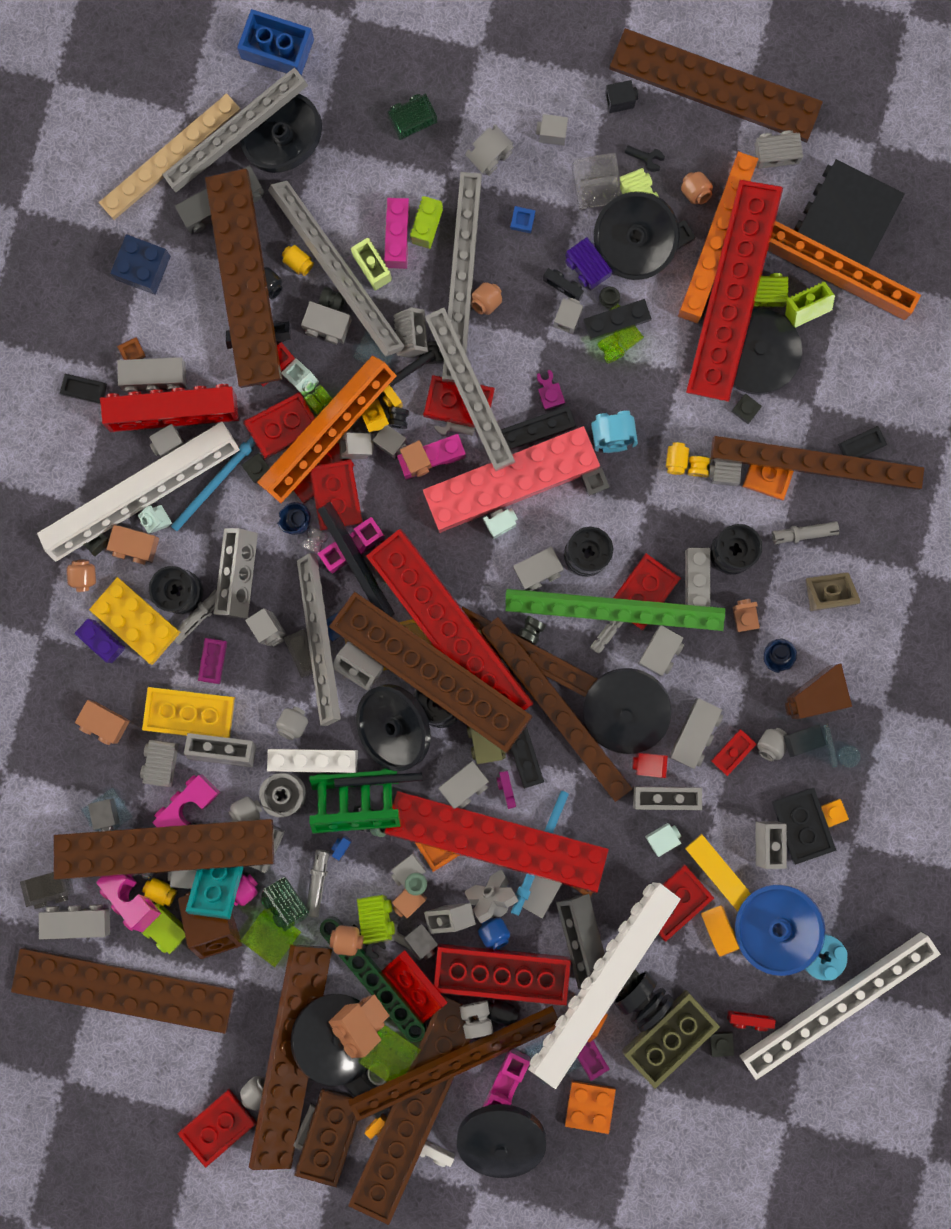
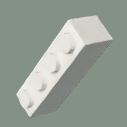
[267,749,358,773]

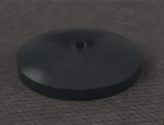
[240,94,322,173]
[594,191,680,280]
[733,309,802,395]
[583,668,672,754]
[356,684,431,771]
[291,994,379,1086]
[457,1104,546,1178]

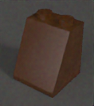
[785,663,852,719]
[178,892,242,959]

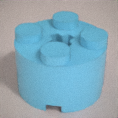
[591,411,638,453]
[805,933,847,980]

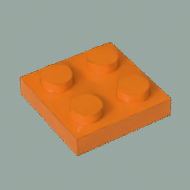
[565,1080,616,1134]

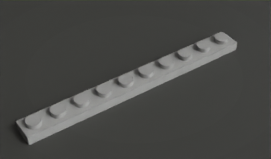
[442,172,482,382]
[268,181,404,357]

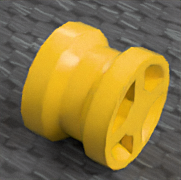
[687,456,710,477]

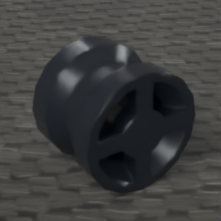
[388,407,409,429]

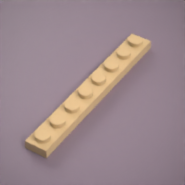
[99,93,241,220]

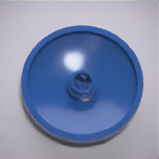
[735,885,825,976]

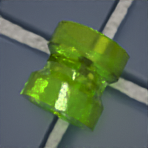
[597,334,626,364]
[304,385,332,415]

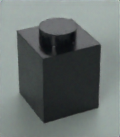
[605,80,638,113]

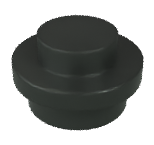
[599,286,620,308]

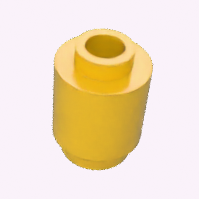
[282,245,314,276]
[666,442,689,475]
[142,878,177,906]

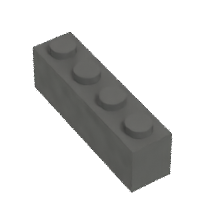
[175,165,265,234]
[556,894,605,989]

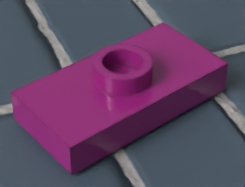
[198,638,227,684]
[577,1040,610,1081]

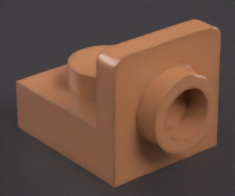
[733,599,760,632]

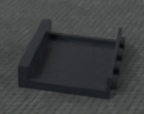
[794,159,905,267]

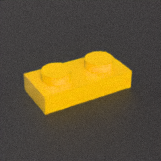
[362,399,389,432]

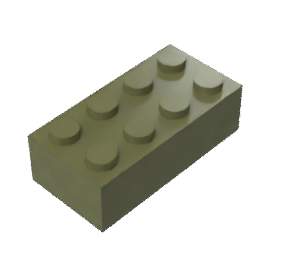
[622,990,720,1089]

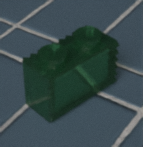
[388,93,437,140]
[261,876,309,931]

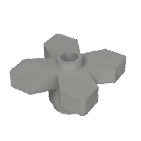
[465,870,518,923]

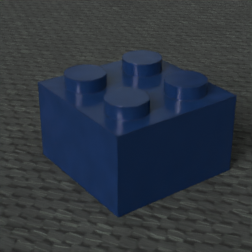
[110,234,171,295]

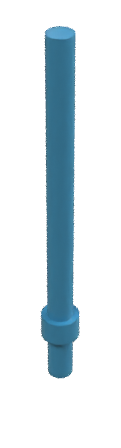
[171,437,256,531]
[511,791,569,916]

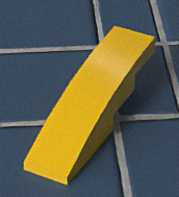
[685,834,751,912]

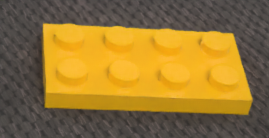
[89,577,181,665]
[142,687,235,738]

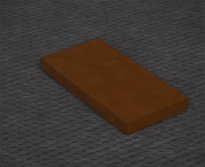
[294,1088,358,1188]

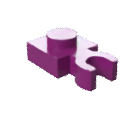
[537,370,565,411]
[496,770,516,809]

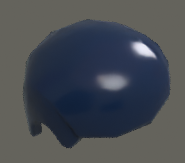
[277,502,311,535]
[763,638,797,673]

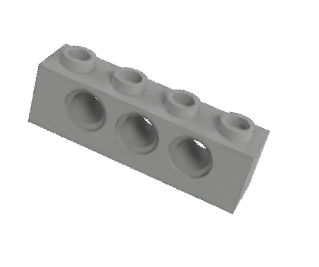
[214,528,258,618]

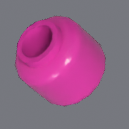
[234,874,258,906]

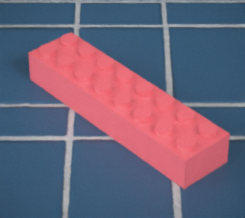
[423,426,600,533]

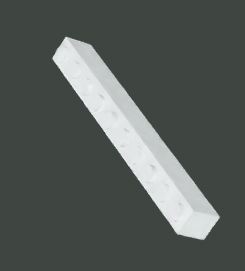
[37,422,240,562]
[528,882,681,1089]
[739,932,941,1080]

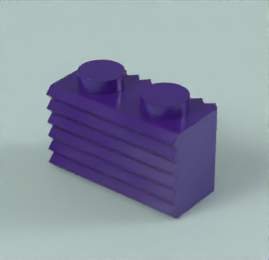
[565,237,612,291]
[74,619,125,663]

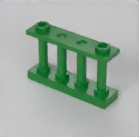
[310,769,400,833]

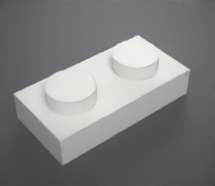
[420,1140,455,1167]

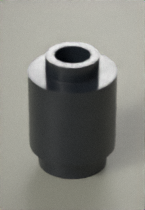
[488,999,519,1027]

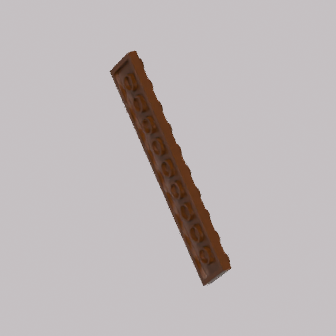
[609,28,823,143]
[205,168,282,388]
[329,591,533,753]
[54,819,275,880]
[249,944,332,1170]
[11,948,235,1034]
[348,995,479,1225]

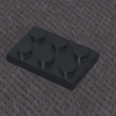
[772,787,837,865]

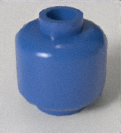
[478,917,510,951]

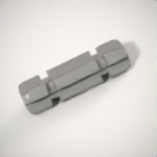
[591,621,623,653]

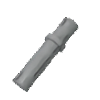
[772,521,839,545]
[174,589,217,645]
[305,849,330,917]

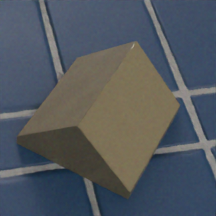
[806,572,860,612]

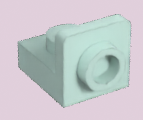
[281,358,319,396]
[138,505,172,534]

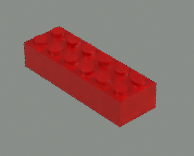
[100,384,239,432]
[434,944,571,1006]

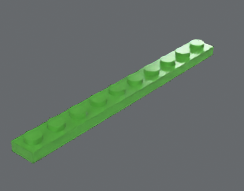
[505,589,725,631]

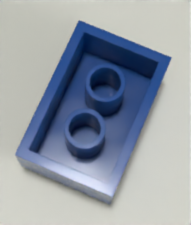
[237,9,314,76]

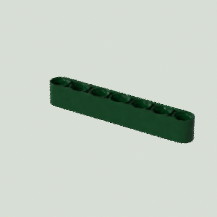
[320,916,426,1042]

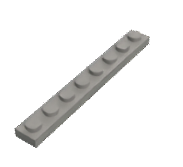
[162,67,308,192]
[425,308,516,471]
[297,553,341,726]

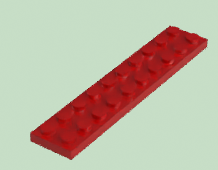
[686,180,783,402]
[366,529,534,710]
[384,791,609,893]

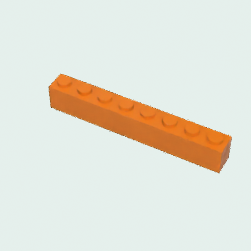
[678,151,759,324]
[768,221,921,320]
[257,355,397,503]

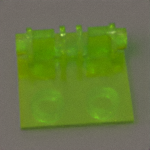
[240,906,301,967]
[359,1025,421,1082]

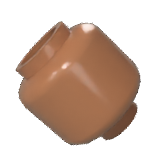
[681,172,713,205]
[471,283,502,315]
[67,559,96,592]
[330,925,364,956]

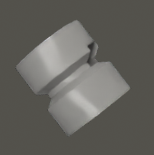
[459,1001,493,1039]

